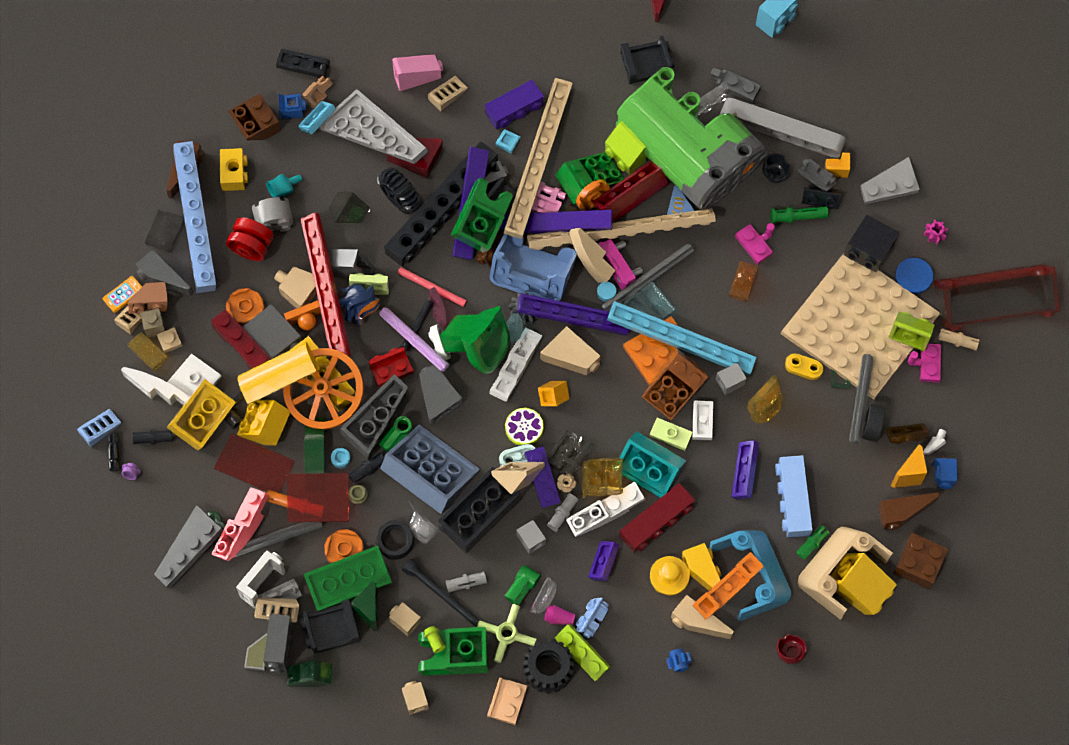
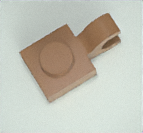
[302,76,333,108]

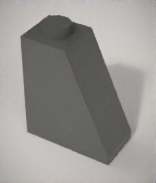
[327,249,375,279]
[419,365,462,426]

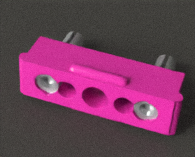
[599,239,643,290]

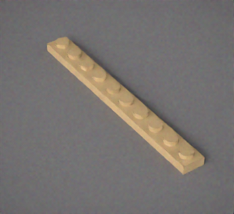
[504,78,572,239]
[527,208,716,250]

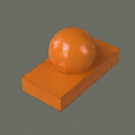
[284,300,321,331]

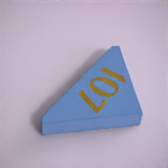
[667,185,694,215]

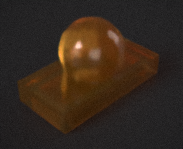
[729,261,758,302]

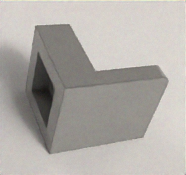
[716,363,747,395]
[517,520,546,554]

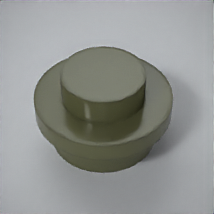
[348,485,368,504]

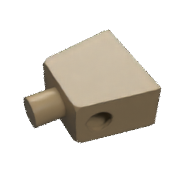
[274,267,317,308]

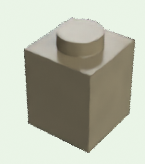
[140,308,165,338]

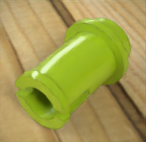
[424,626,446,653]

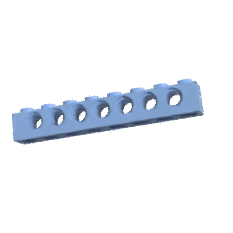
[173,141,216,293]

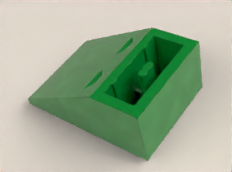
[555,152,624,205]

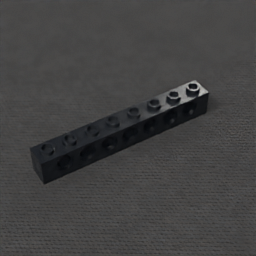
[384,141,498,267]

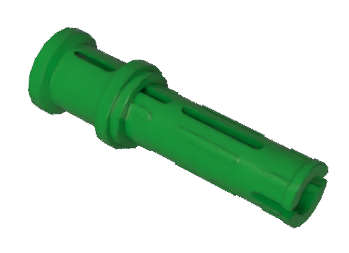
[770,206,828,224]

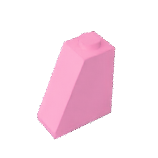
[392,54,443,91]

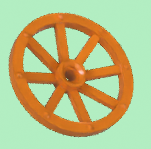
[283,348,364,430]

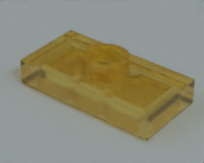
[127,332,168,371]

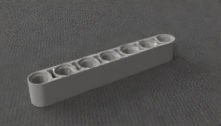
[720,98,846,158]

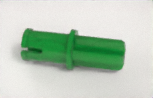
[796,525,830,559]

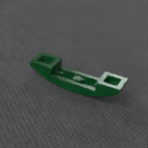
[304,417,325,493]

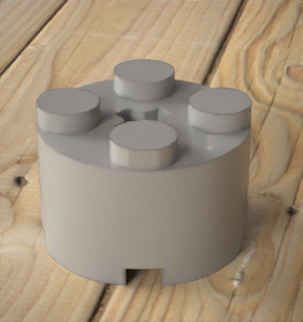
[252,197,293,232]

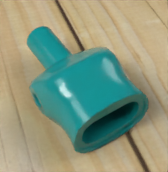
[266,174,302,198]

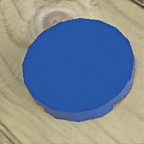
[895,258,933,294]

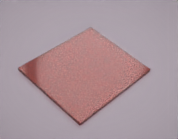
[287,473,349,522]

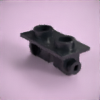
[801,186,842,209]

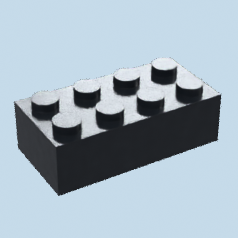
[437,467,521,553]

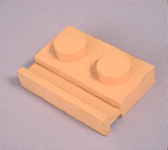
[487,677,527,725]

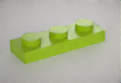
[555,624,611,681]

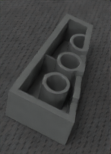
[340,374,408,459]

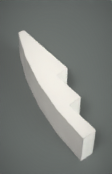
[489,328,542,402]
[121,367,190,405]

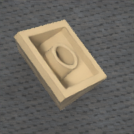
[491,462,545,494]

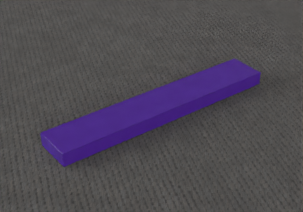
[452,147,489,260]
[501,210,613,233]
[517,293,629,336]

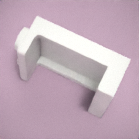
[236,550,285,609]

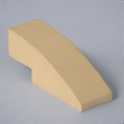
[569,228,615,283]

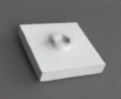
[167,354,222,397]

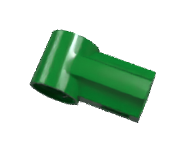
[379,416,413,453]
[505,564,541,606]

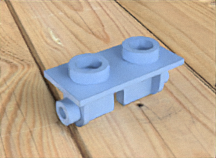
[576,598,609,639]

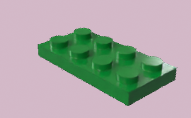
[303,545,392,611]

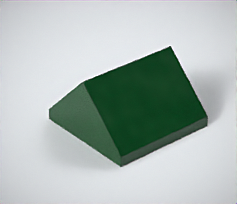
[351,582,378,631]

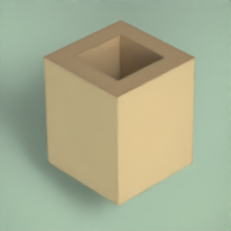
[389,602,421,637]
[402,681,429,715]

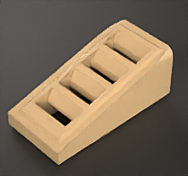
[428,76,468,111]
[114,306,142,335]
[254,598,299,623]

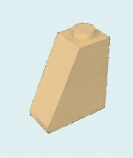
[540,326,600,375]

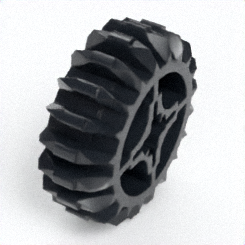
[377,167,421,214]

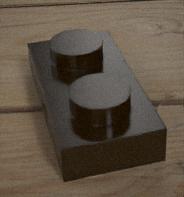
[886,423,929,444]

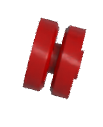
[225,217,274,262]

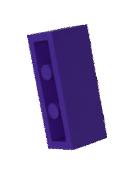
[485,79,544,130]

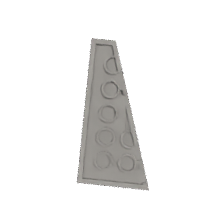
[318,89,428,164]

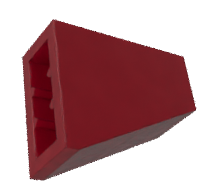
[386,138,443,178]

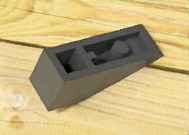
[136,250,193,296]

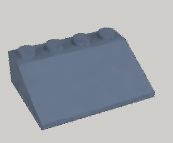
[380,424,480,514]

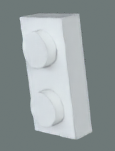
[692,401,713,440]

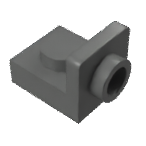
[485,161,509,191]

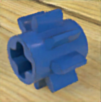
[666,649,692,673]

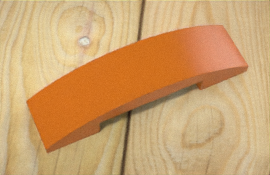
[692,552,764,620]

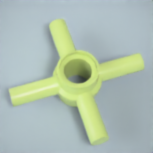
[477,604,536,663]

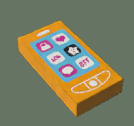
[102,276,142,314]

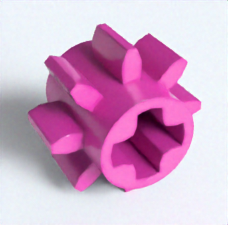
[924,220,948,244]

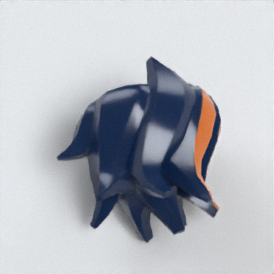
[339,284,380,325]

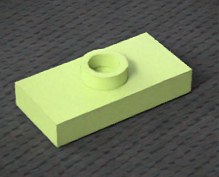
[649,418,693,451]

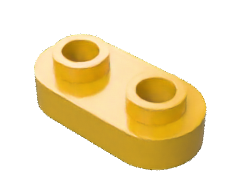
[785,354,823,380]

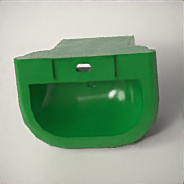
[440,306,510,374]

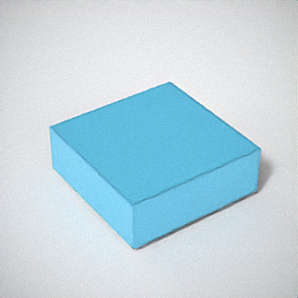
[495,129,520,154]

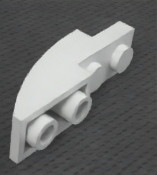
[566,482,645,537]

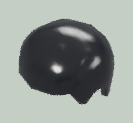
[762,153,790,183]

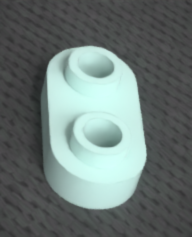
[499,444,536,466]

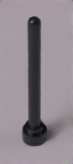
[402,558,480,626]

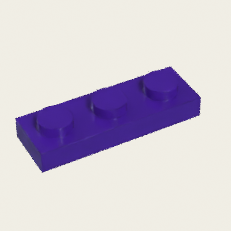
[731,440,759,500]
[525,446,561,508]

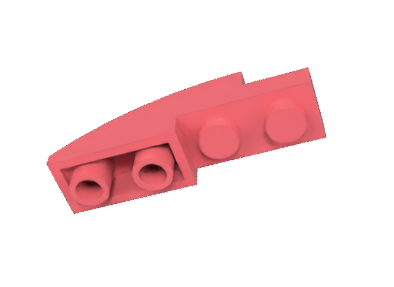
[212,487,269,561]

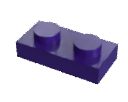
[588,541,619,581]

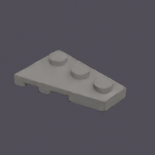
[860,157,920,205]

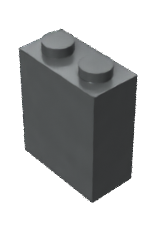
[242,304,302,359]
[263,614,293,674]

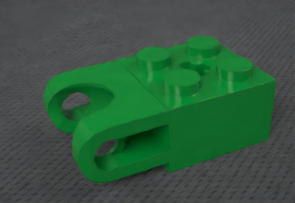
[450,177,513,252]
[418,627,489,676]

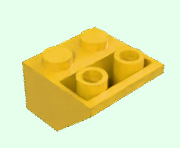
[237,400,290,446]

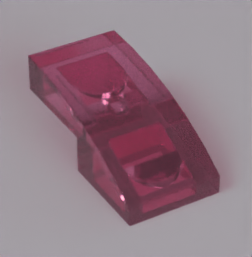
[428,287,447,331]

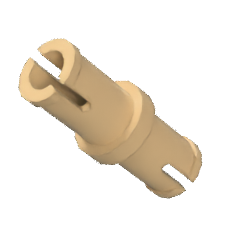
[939,328,979,351]

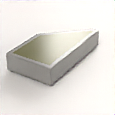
[244,633,267,671]

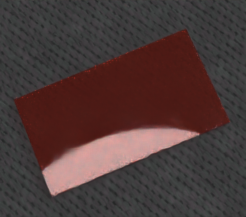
[214,434,295,493]

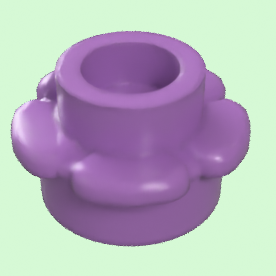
[122,463,141,480]

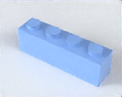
[775,455,812,537]

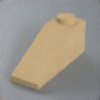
[671,595,734,639]

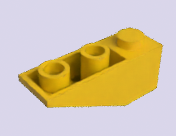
[682,543,721,591]

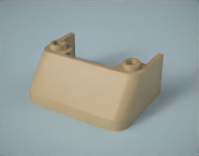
[798,527,893,620]

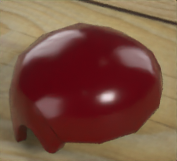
[776,634,807,664]

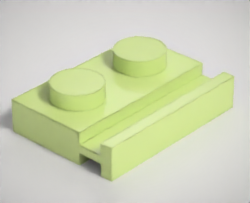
[349,273,389,295]

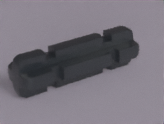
[107,434,119,472]

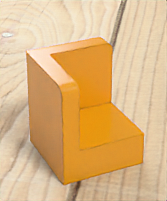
[825,153,850,178]
[538,381,569,406]

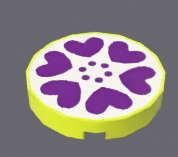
[505,408,543,445]

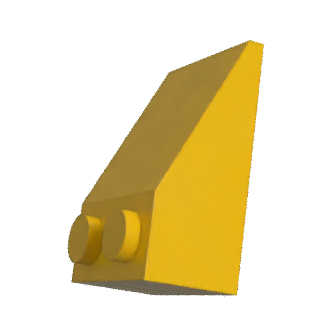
[167,379,236,451]

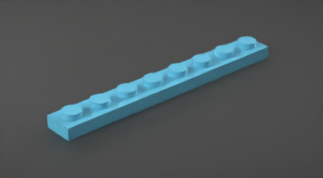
[607,301,756,376]

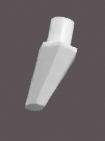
[923,429,946,455]

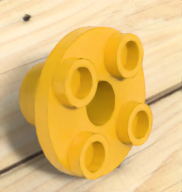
[650,556,690,595]

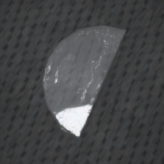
[530,577,557,615]

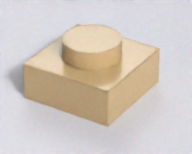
[157,327,182,353]

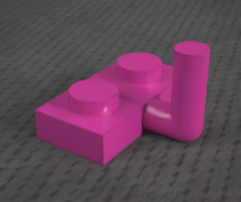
[735,223,774,265]
[908,344,941,383]

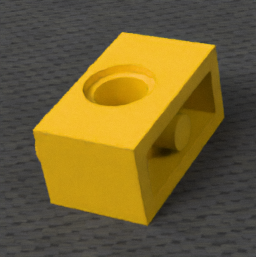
[220,148,248,191]

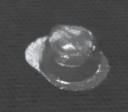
[409,501,444,544]

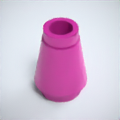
[544,604,575,625]

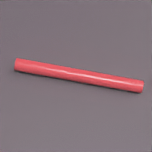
[398,267,467,307]

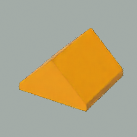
[891,445,927,488]

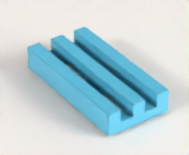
[298,101,336,135]

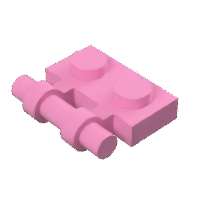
[531,181,567,213]

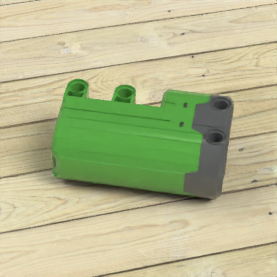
[616,67,768,209]

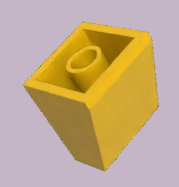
[829,553,897,615]

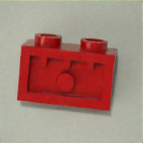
[369,347,414,388]

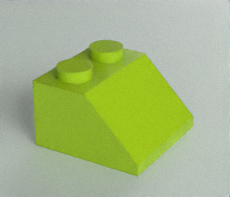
[605,121,646,175]
[888,311,935,351]

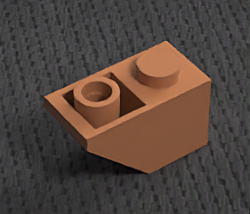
[128,282,168,314]

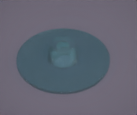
[507,313,523,342]

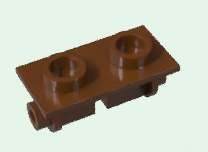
[476,228,504,268]

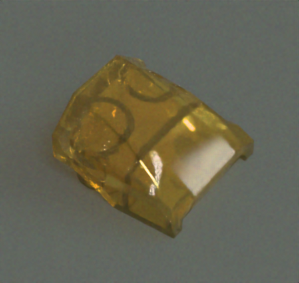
[747,374,782,424]
[582,458,623,498]

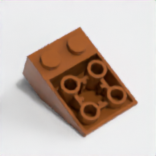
[641,348,708,420]

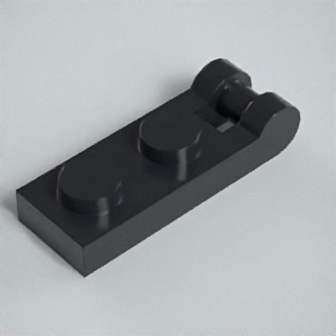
[276,49,330,78]

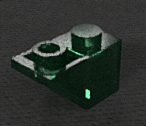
[287,660,332,687]

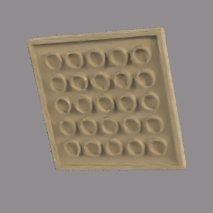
[781,255,940,400]

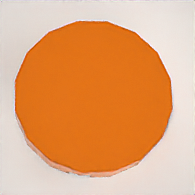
[576,180,610,211]
[226,288,264,325]
[325,529,364,563]

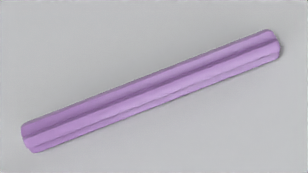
[379,307,449,372]

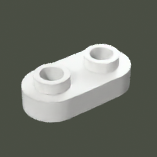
[428,324,451,361]

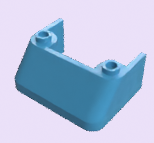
[709,530,791,621]

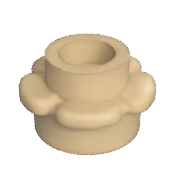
[557,474,576,492]

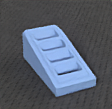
[77,409,122,447]

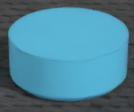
[597,282,616,302]
[331,448,351,468]

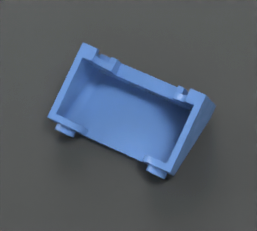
[490,234,577,301]

